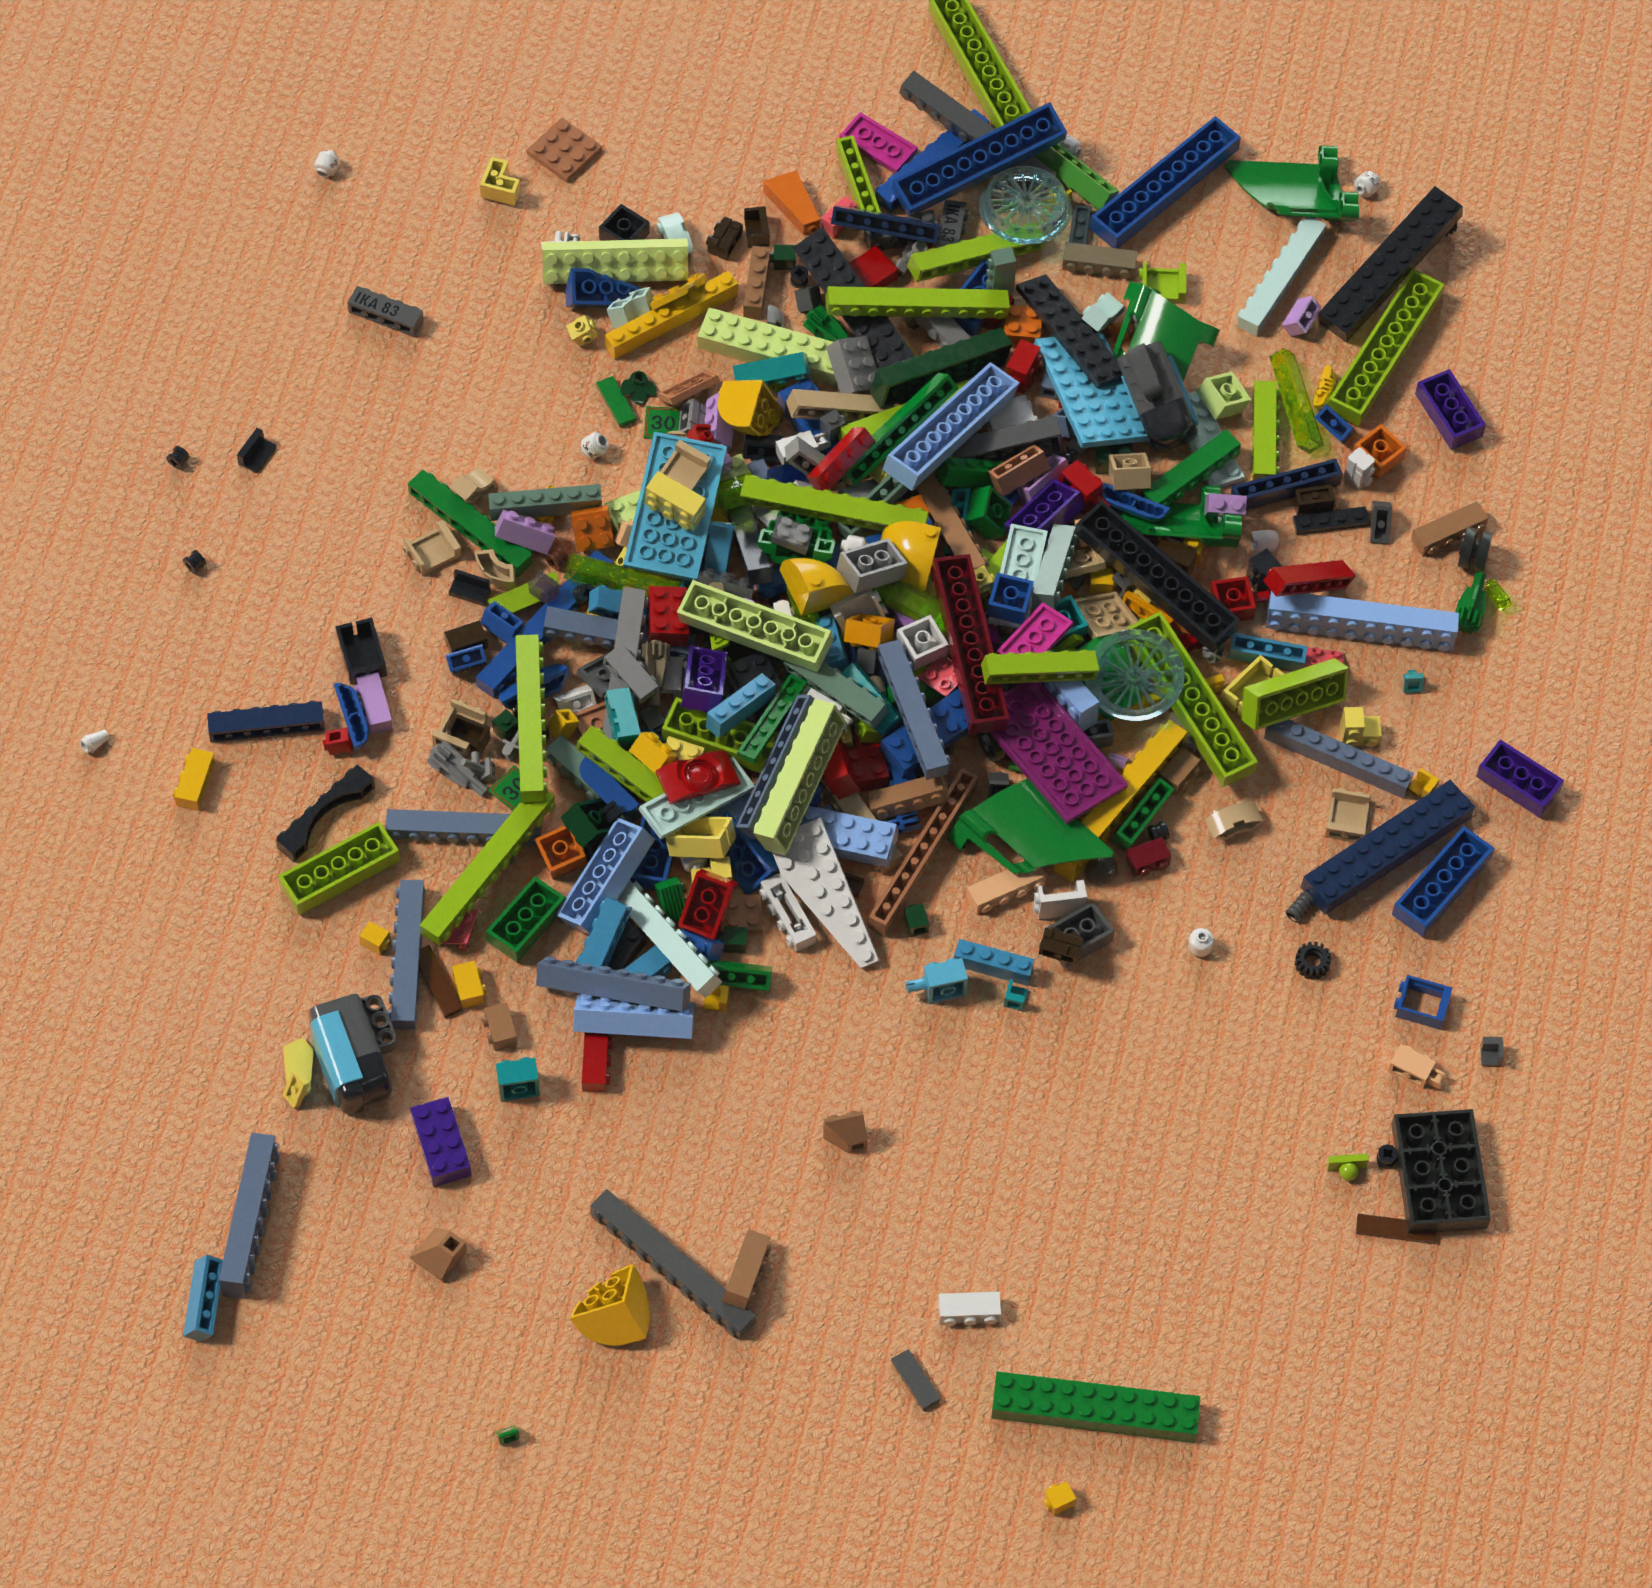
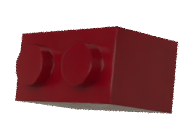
[1125,837,1171,877]

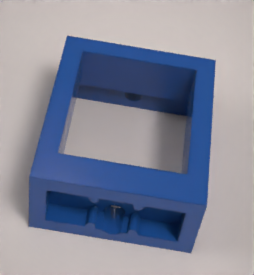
[1393,975,1452,1030]

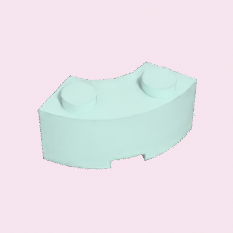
[656,212,694,254]
[607,287,653,329]
[1082,292,1126,332]

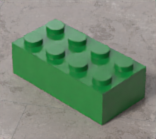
[486,876,565,963]

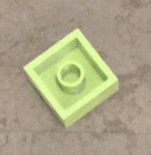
[1196,372,1251,420]

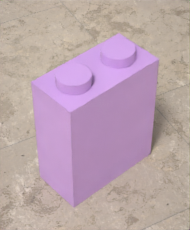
[1204,493,1247,518]

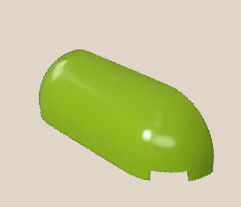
[487,571,559,614]

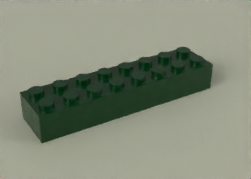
[870,327,1012,409]

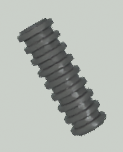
[1286,891,1315,922]

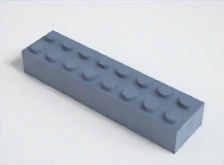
[219,1132,281,1299]

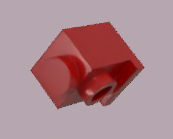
[686,424,715,444]
[323,727,353,755]

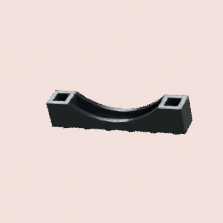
[276,764,375,862]

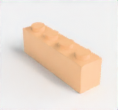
[966,868,1046,914]

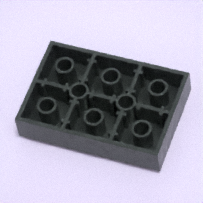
[1391,1109,1491,1233]

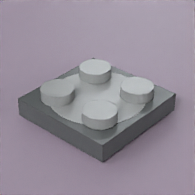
[770,515,813,555]

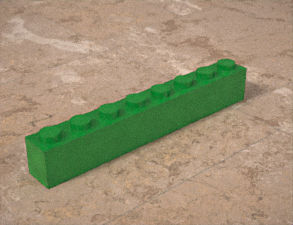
[841,373,959,486]
[408,469,533,578]

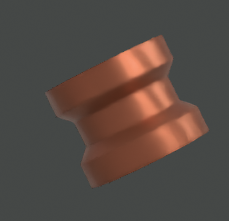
[545,547,569,570]

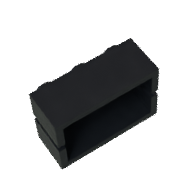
[335,617,387,685]

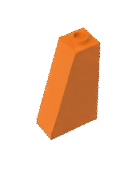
[763,170,820,235]

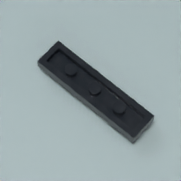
[1293,506,1370,535]

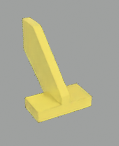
[282,1038,313,1109]

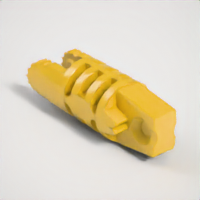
[1313,365,1337,409]

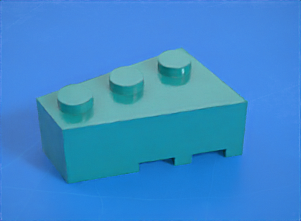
[604,687,641,749]

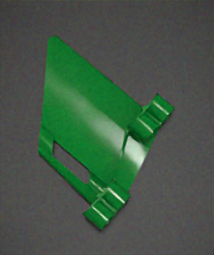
[1225,145,1359,222]
[1113,282,1220,382]
[1112,485,1242,549]
[947,778,1113,874]

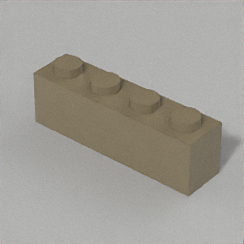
[1062,242,1137,279]

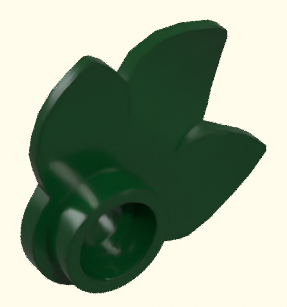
[620,371,657,405]

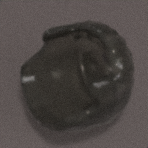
[1084,857,1118,885]

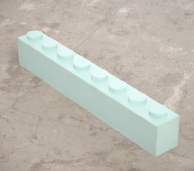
[1237,217,1327,336]
[617,880,722,998]

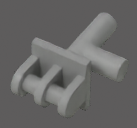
[502,731,519,761]
[461,751,496,783]

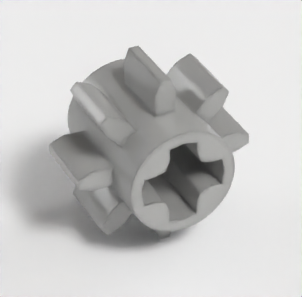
[1202,645,1225,663]

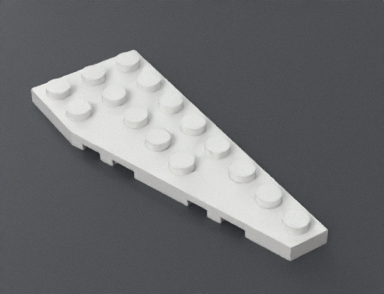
[772,818,880,968]

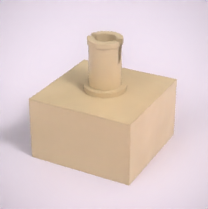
[1109,453,1151,494]

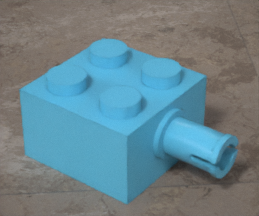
[905,958,968,1004]

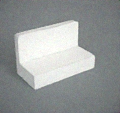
[552,685,597,713]

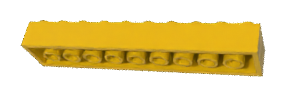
[1053,720,1188,883]

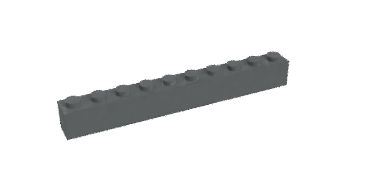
[899,70,1057,196]
[590,1189,756,1339]

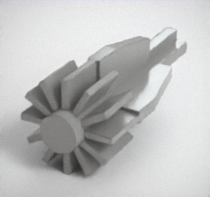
[427,741,488,797]

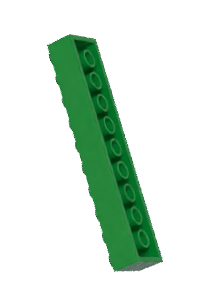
[991,1371,1200,1443]

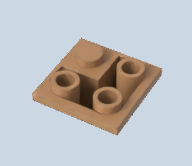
[823,1111,868,1153]
[410,1227,467,1281]

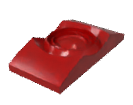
[655,751,741,805]

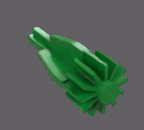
[803,305,850,342]
[1455,571,1486,634]

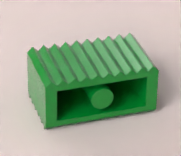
[654,877,687,922]

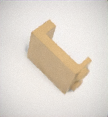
[660,439,711,491]
[402,520,462,576]
[432,699,487,758]
[1325,788,1371,842]

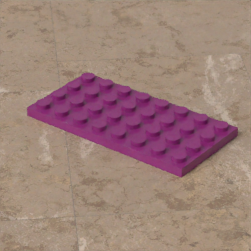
[989,682,1128,825]

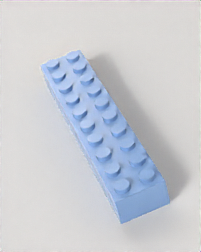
[882,362,1020,491]
[1266,591,1459,651]
[709,793,899,868]

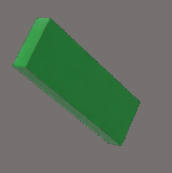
[596,376,636,427]

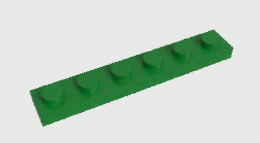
[737,674,807,764]

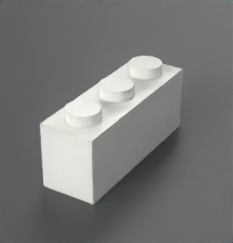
[938,1292,1001,1326]

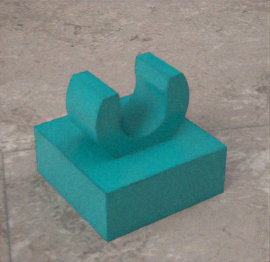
[1402,670,1424,693]

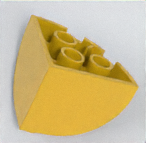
[718,380,784,436]
[881,521,941,598]
[780,558,855,616]
[570,1264,650,1346]

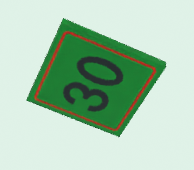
[644,406,681,439]
[488,765,521,811]

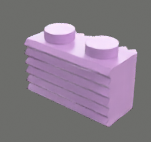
[1282,296,1322,336]

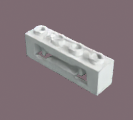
[759,873,817,953]

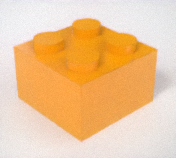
[844,613,895,650]

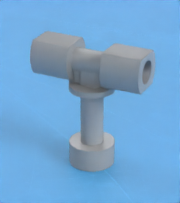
[895,240,928,277]

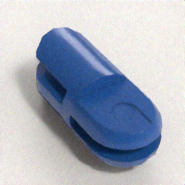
[886,810,923,834]

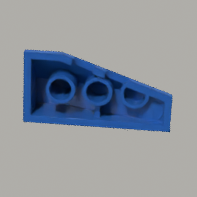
[565,268,641,308]
[721,812,780,895]

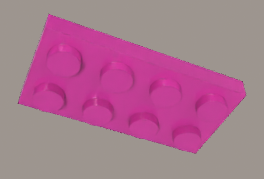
[839,112,918,174]
[996,602,1073,654]

